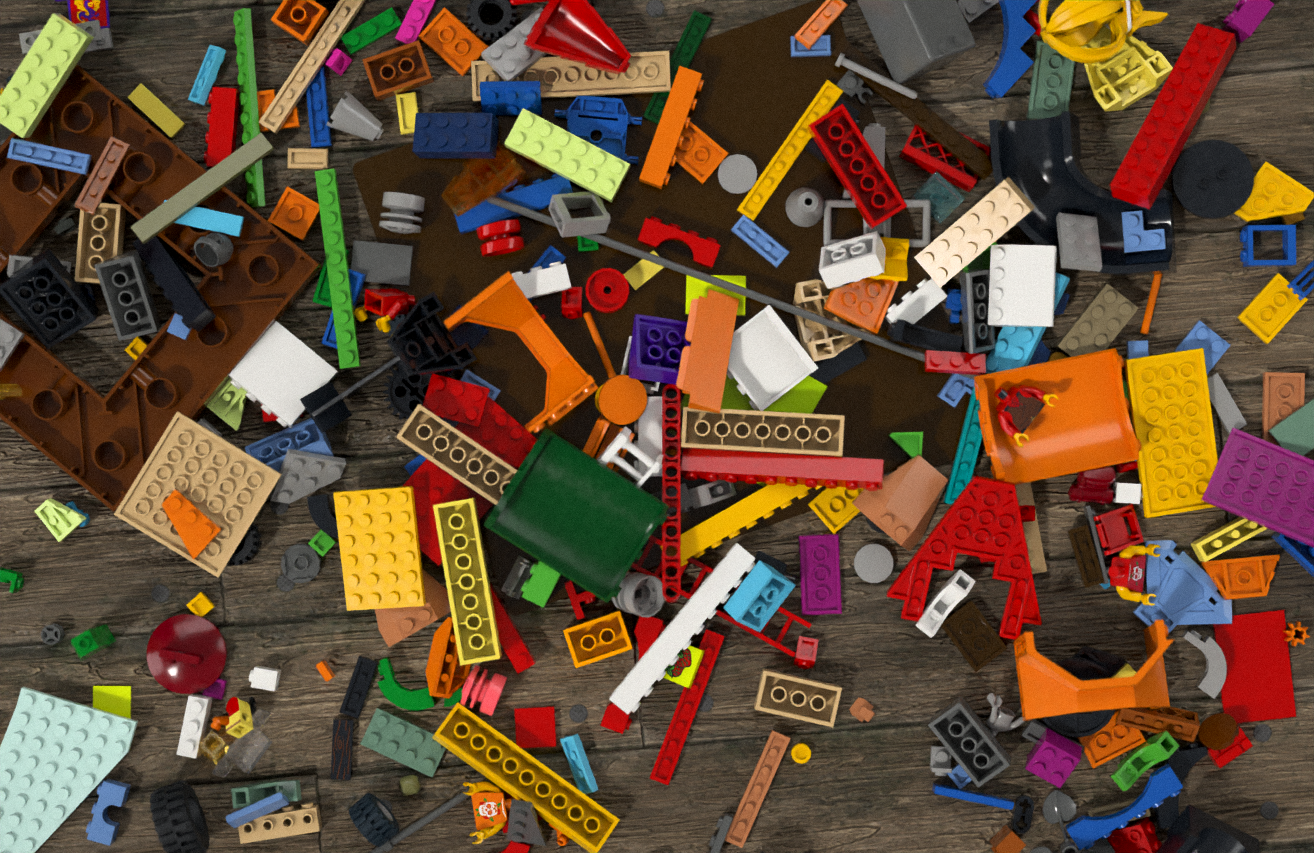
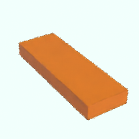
[794,0,848,50]

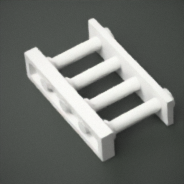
[596,426,663,487]

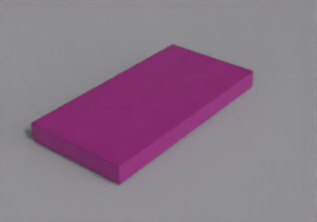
[799,534,842,615]

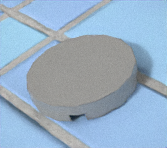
[718,154,757,194]
[854,544,893,583]

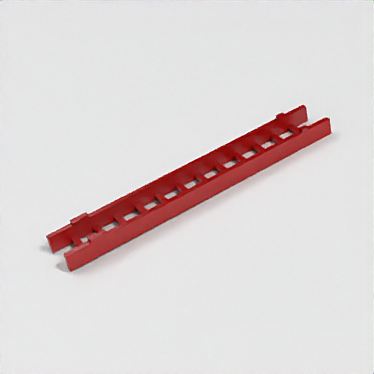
[630,535,812,657]

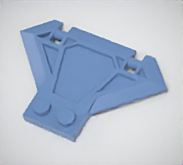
[1133,540,1232,634]

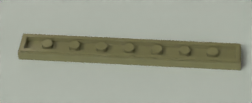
[131,133,274,244]

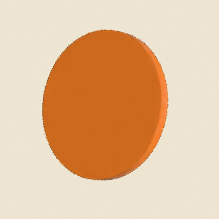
[598,375,647,425]

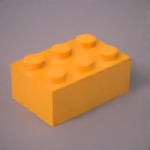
[563,610,633,668]

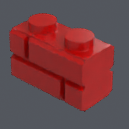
[1207,726,1253,768]

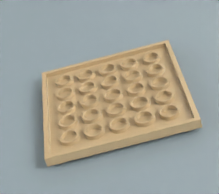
[114,411,282,577]

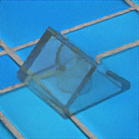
[912,171,965,224]

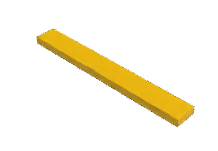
[737,80,843,221]

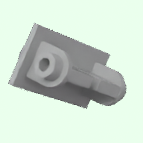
[501,555,534,599]

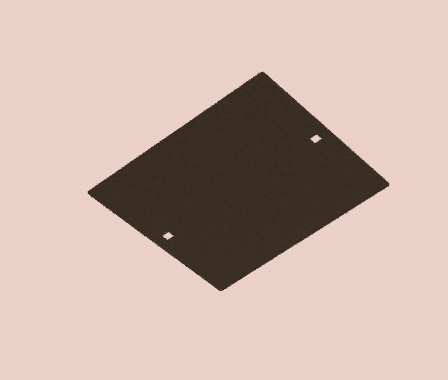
[353,0,985,615]

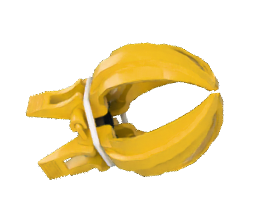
[1038,0,1168,63]

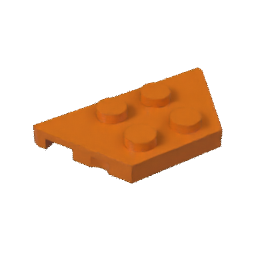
[1202,554,1280,600]

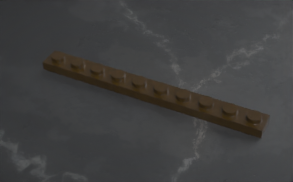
[831,39,993,181]

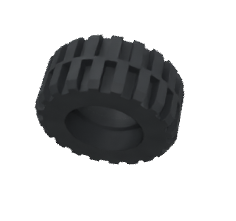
[150,780,210,853]

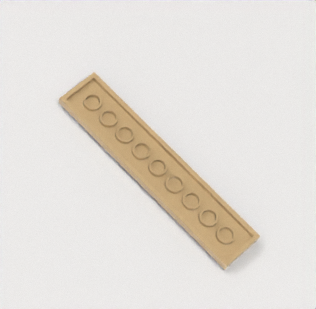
[471,51,671,102]

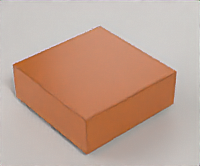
[316,660,335,681]

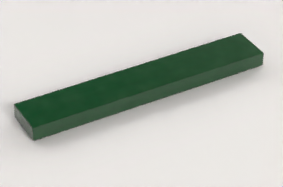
[643,10,712,125]

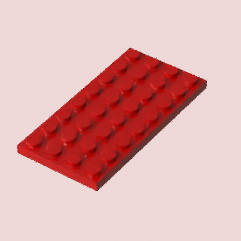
[402,397,537,566]

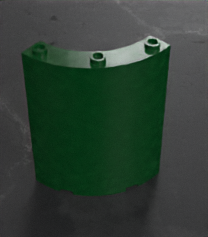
[484,428,669,603]

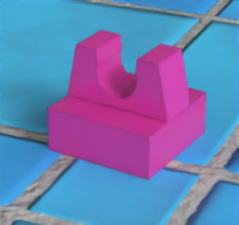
[325,48,352,76]

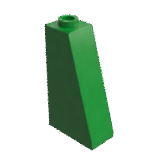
[71,624,116,662]

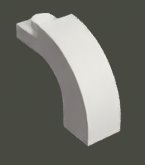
[915,569,976,638]

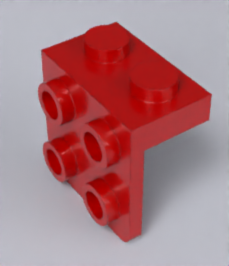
[1107,817,1162,853]

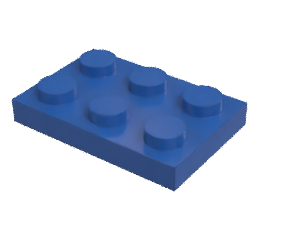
[480,81,542,115]

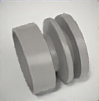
[379,192,425,234]
[612,570,664,617]

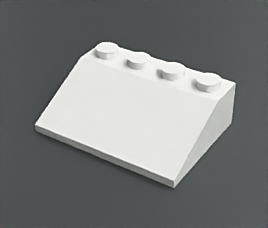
[988,244,1057,327]

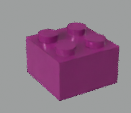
[1221,0,1274,43]
[1025,728,1082,788]

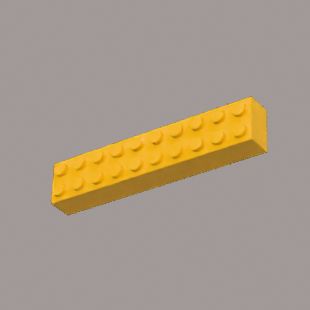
[432,702,620,853]

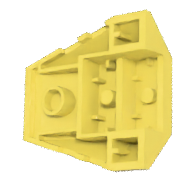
[1082,23,1173,112]

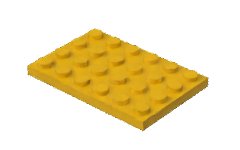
[333,486,426,611]

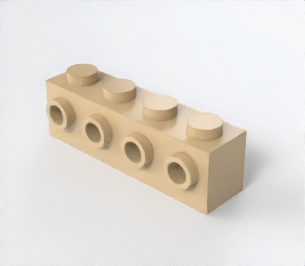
[238,802,323,844]

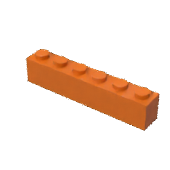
[639,66,704,189]

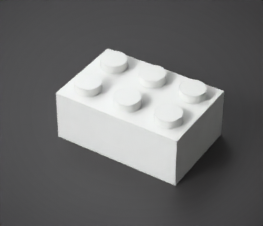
[819,231,886,289]

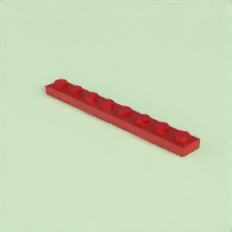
[650,629,725,785]

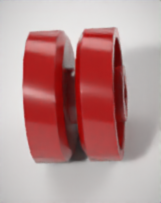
[476,219,525,257]
[585,268,629,313]

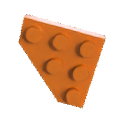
[824,277,899,335]

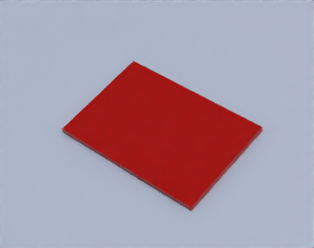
[1213,610,1296,724]

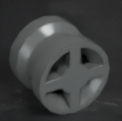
[41,624,65,645]

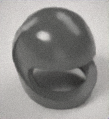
[194,232,233,267]

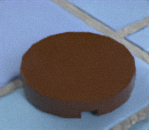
[1198,713,1239,750]

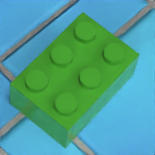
[520,560,561,608]

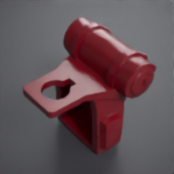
[1068,466,1116,505]

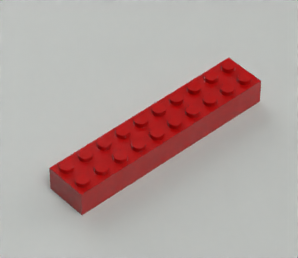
[1110,23,1236,209]

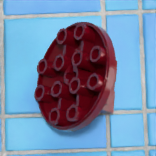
[146,614,227,694]

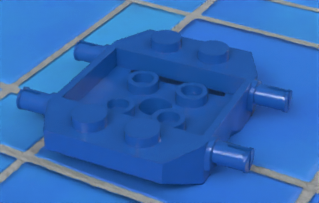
[554,96,642,165]

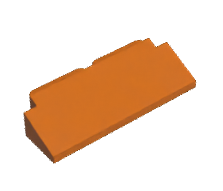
[676,289,739,413]

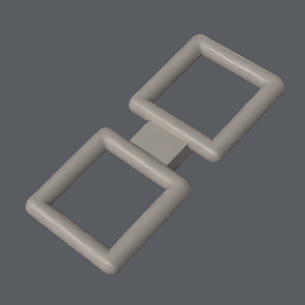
[823,200,931,247]

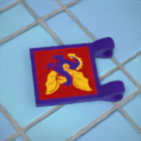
[55,0,110,29]

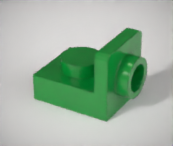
[0,567,24,593]

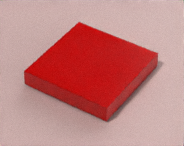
[514,706,556,748]

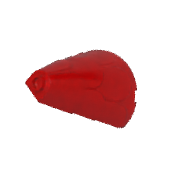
[524,0,631,75]

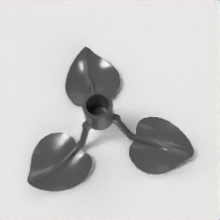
[1029,790,1115,853]

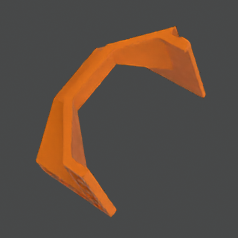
[444,271,598,433]
[1013,620,1174,721]

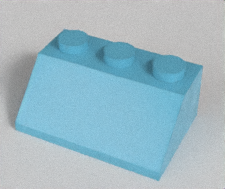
[723,560,796,632]

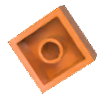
[271,0,329,46]

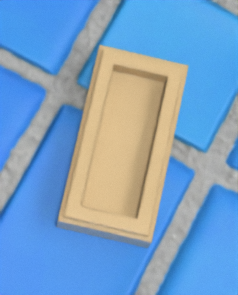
[288,148,328,170]

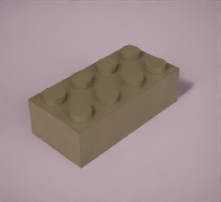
[1054,283,1139,358]

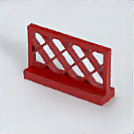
[899,125,991,192]

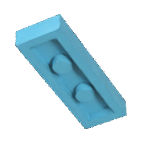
[188,45,226,105]
[560,733,598,794]

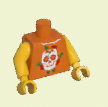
[463,781,517,844]

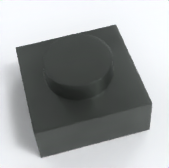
[54,217,79,236]

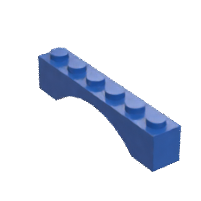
[1065,763,1183,850]

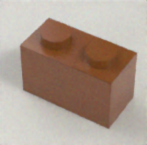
[989,824,1026,853]

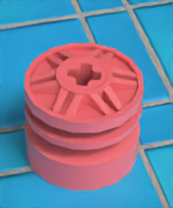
[460,665,508,716]

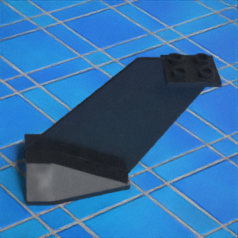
[300,292,477,433]

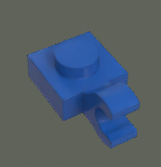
[945,288,962,324]

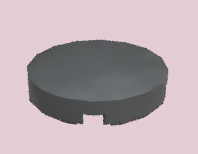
[281,544,321,583]

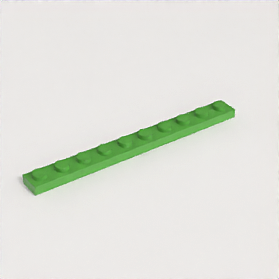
[233,8,265,209]
[315,169,361,369]

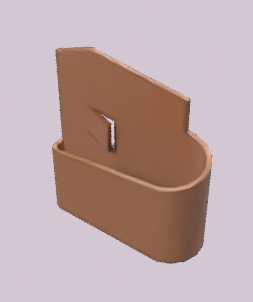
[849,698,875,722]

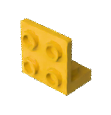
[868,237,909,281]

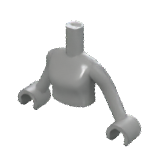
[986,693,1025,737]

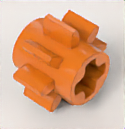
[1283,621,1310,646]

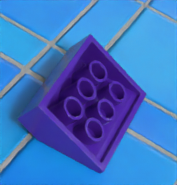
[629,314,691,385]

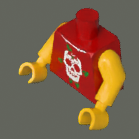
[1108,544,1160,606]

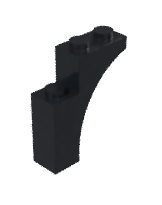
[887,319,963,352]
[1148,742,1208,829]

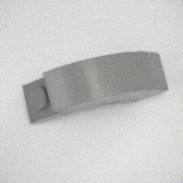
[1181,630,1227,699]

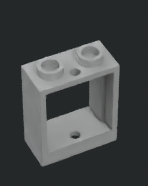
[548,191,611,237]

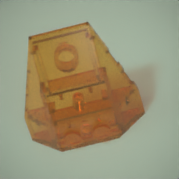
[441,140,527,217]

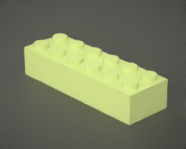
[0,13,94,138]
[504,108,630,202]

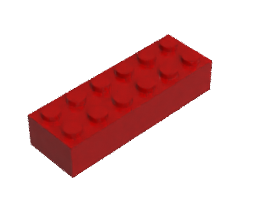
[807,104,907,230]

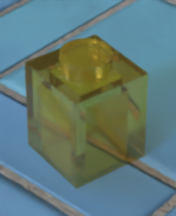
[198,731,229,765]

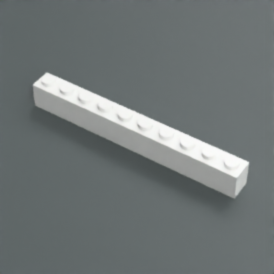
[609,543,756,714]

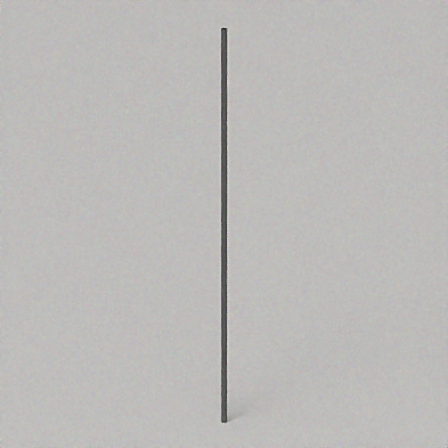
[487,195,980,380]

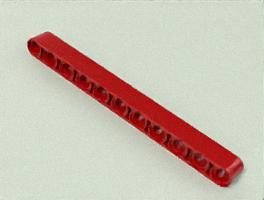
[662,384,681,603]

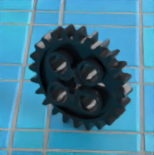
[383,364,444,422]

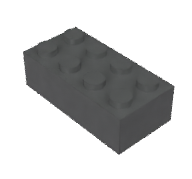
[928,696,1011,788]

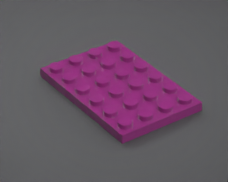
[1201,428,1314,547]

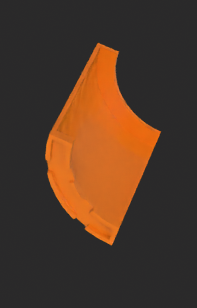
[974,348,1142,485]

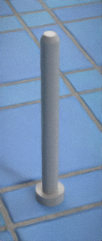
[835,53,918,99]

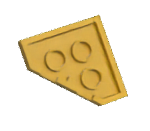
[1234,161,1314,222]

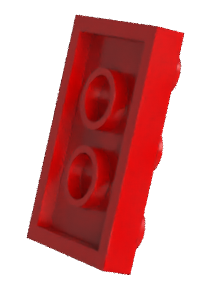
[423,373,490,428]

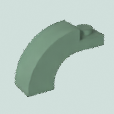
[231,779,302,809]

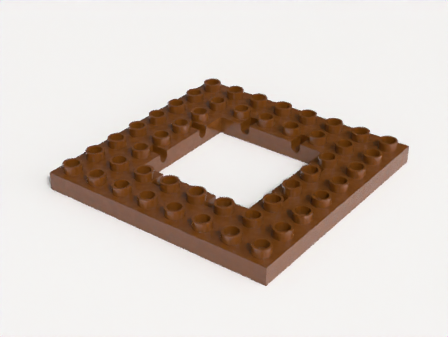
[0,64,323,512]

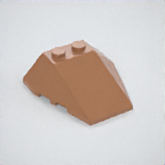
[852,455,948,551]
[375,568,451,647]

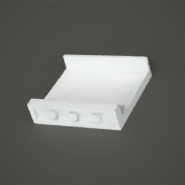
[727,305,818,411]
[229,321,338,429]

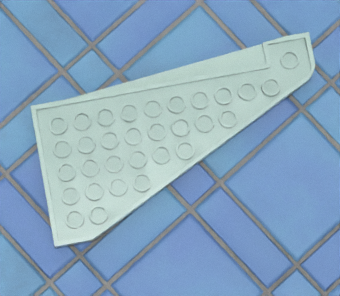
[0,687,138,853]

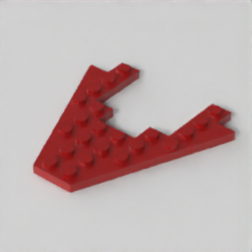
[886,475,1042,640]

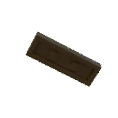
[1067,525,1105,588]

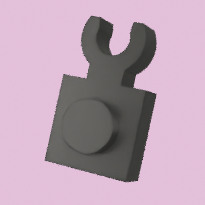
[836,70,873,104]

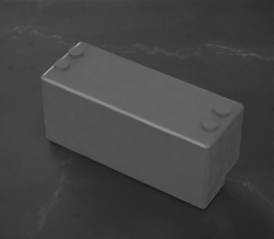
[857,0,976,84]

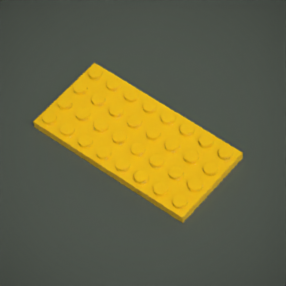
[1124,348,1218,518]

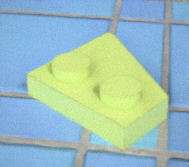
[207,379,247,431]
[35,498,87,542]

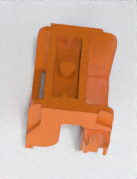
[583,413,635,473]

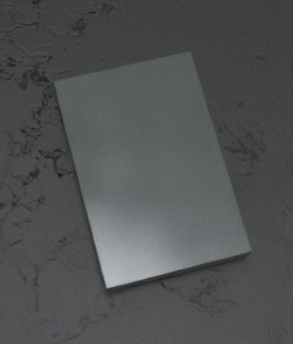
[351,240,413,286]

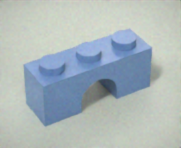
[86,779,131,846]

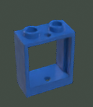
[1240,225,1296,267]

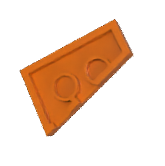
[161,489,222,560]

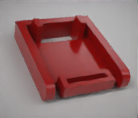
[1093,504,1144,555]

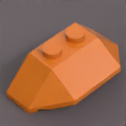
[425,617,471,699]

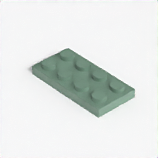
[360,707,446,777]

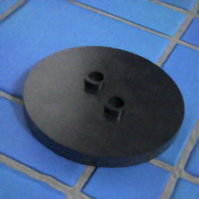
[1172,140,1254,219]
[1042,657,1115,737]

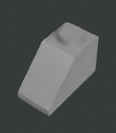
[688,480,737,509]

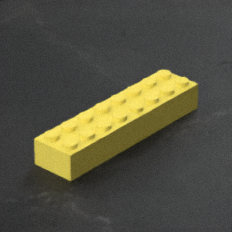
[433,498,502,665]

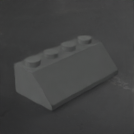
[94,250,162,341]
[959,269,995,354]

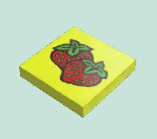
[663,645,705,688]

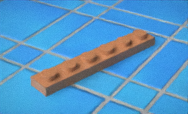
[725,730,791,848]

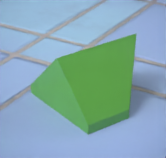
[888,432,923,458]

